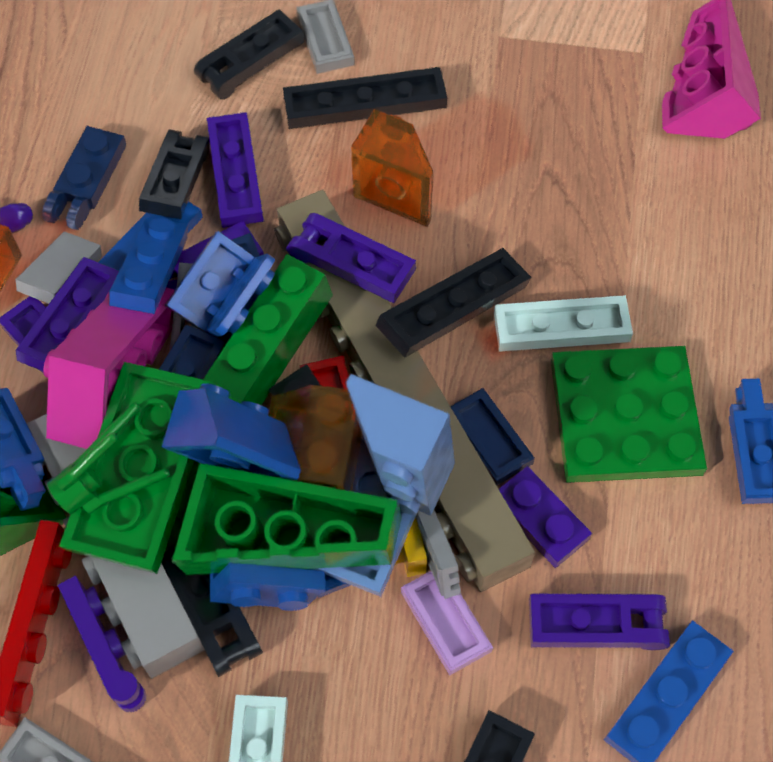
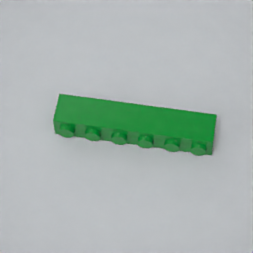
[176,254,333,521]

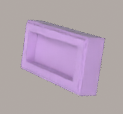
[401,571,493,676]

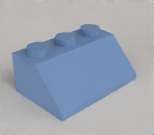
[346,374,455,516]

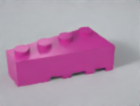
[43,288,175,449]

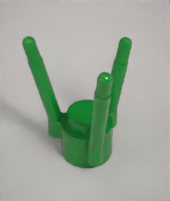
[47,403,170,515]

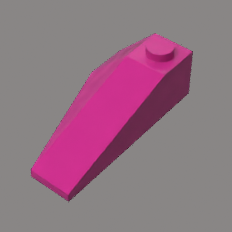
[662,0,761,139]

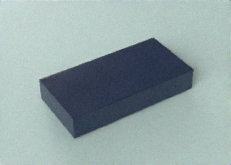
[450,388,535,486]

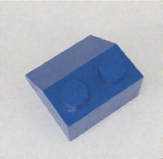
[162,384,301,480]

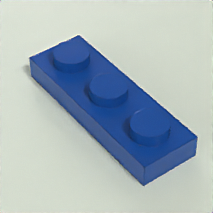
[109,217,188,314]
[604,620,734,762]

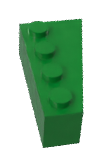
[172,463,402,575]

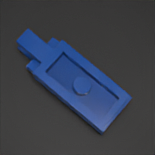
[729,378,773,504]
[0,388,46,511]

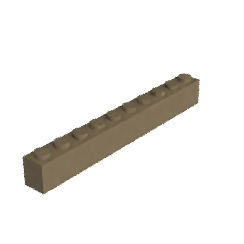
[274,189,535,593]

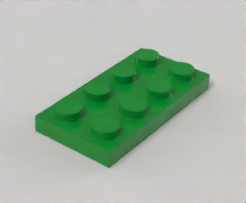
[59,362,215,574]

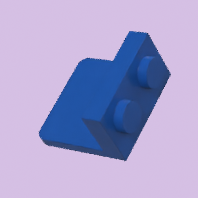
[165,231,275,336]
[210,563,326,611]

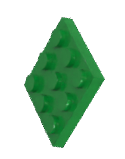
[551,346,707,483]

